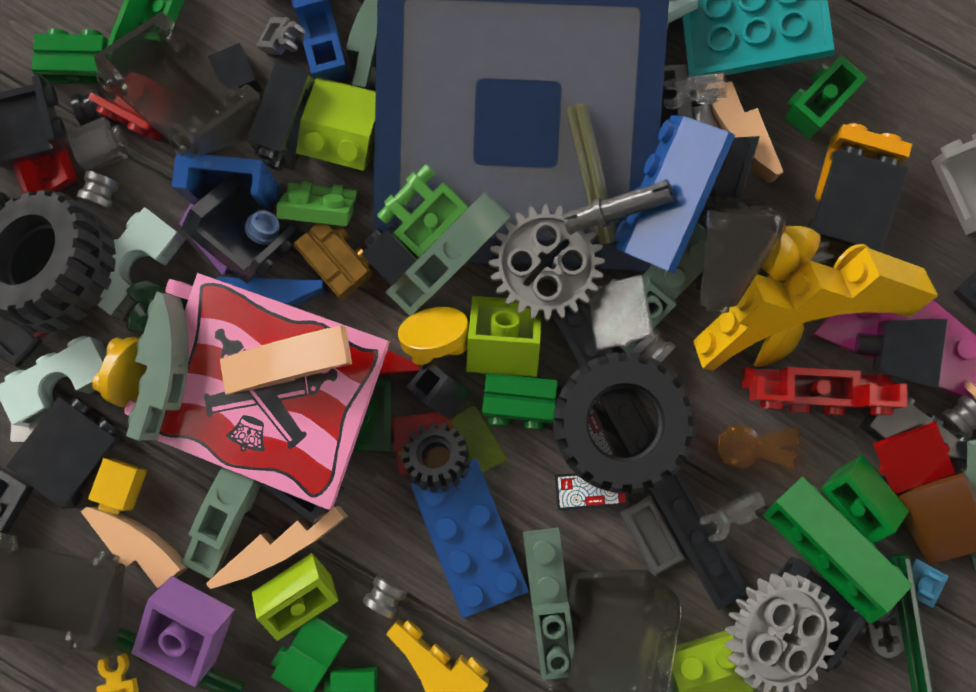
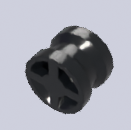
[71,88,112,129]

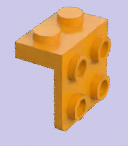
[815,123,912,202]

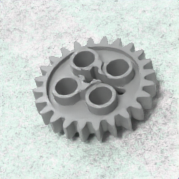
[489,204,605,321]
[725,572,839,692]

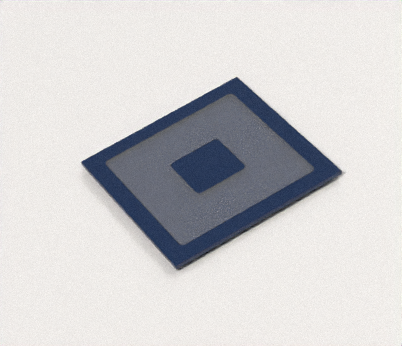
[373,0,669,271]

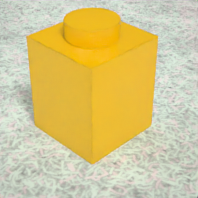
[88,458,148,515]

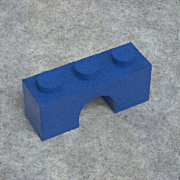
[292,0,351,82]

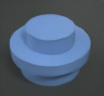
[244,211,280,245]

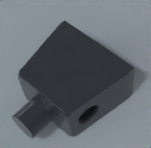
[855,319,948,388]

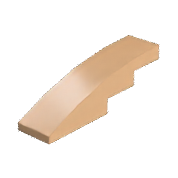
[220,325,352,395]
[206,506,348,589]

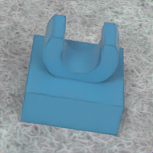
[911,558,949,608]

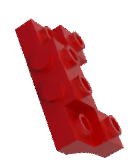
[742,367,907,416]

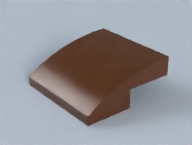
[896,473,976,565]

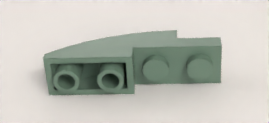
[346,0,377,90]
[386,191,510,316]
[602,222,725,353]
[126,292,189,441]
[181,467,261,579]
[523,527,578,680]

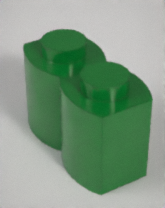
[271,614,350,692]

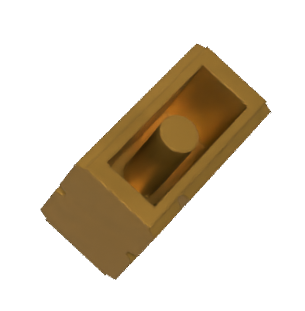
[293,223,373,301]

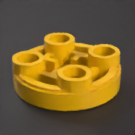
[398,307,469,365]
[92,336,147,407]

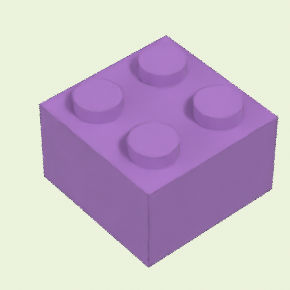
[131,576,235,687]

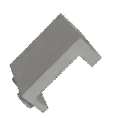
[931,133,976,235]

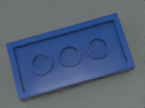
[410,458,529,619]

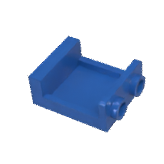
[172,152,280,211]

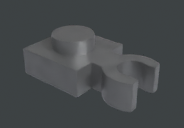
[256,17,307,55]

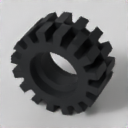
[402,422,471,493]

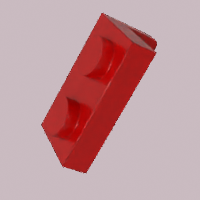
[12,138,78,194]

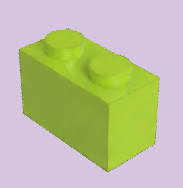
[252,553,339,641]

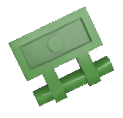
[377,164,469,257]
[277,180,358,226]

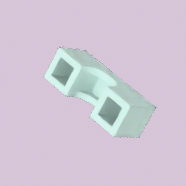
[98,207,186,320]
[0,336,107,427]

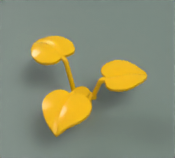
[753,226,869,367]

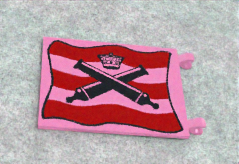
[124,273,390,510]

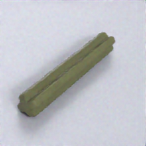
[567,103,616,244]

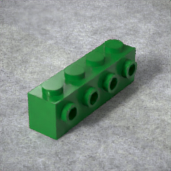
[762,476,913,624]

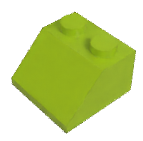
[296,77,376,170]
[466,296,541,377]
[662,630,753,692]

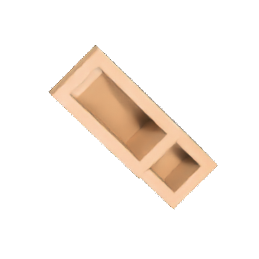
[699,81,783,183]
[81,506,189,588]

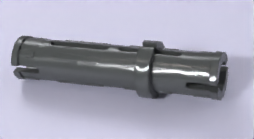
[563,179,675,235]

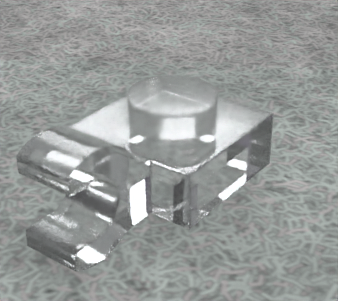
[663,73,727,109]
[699,492,766,542]

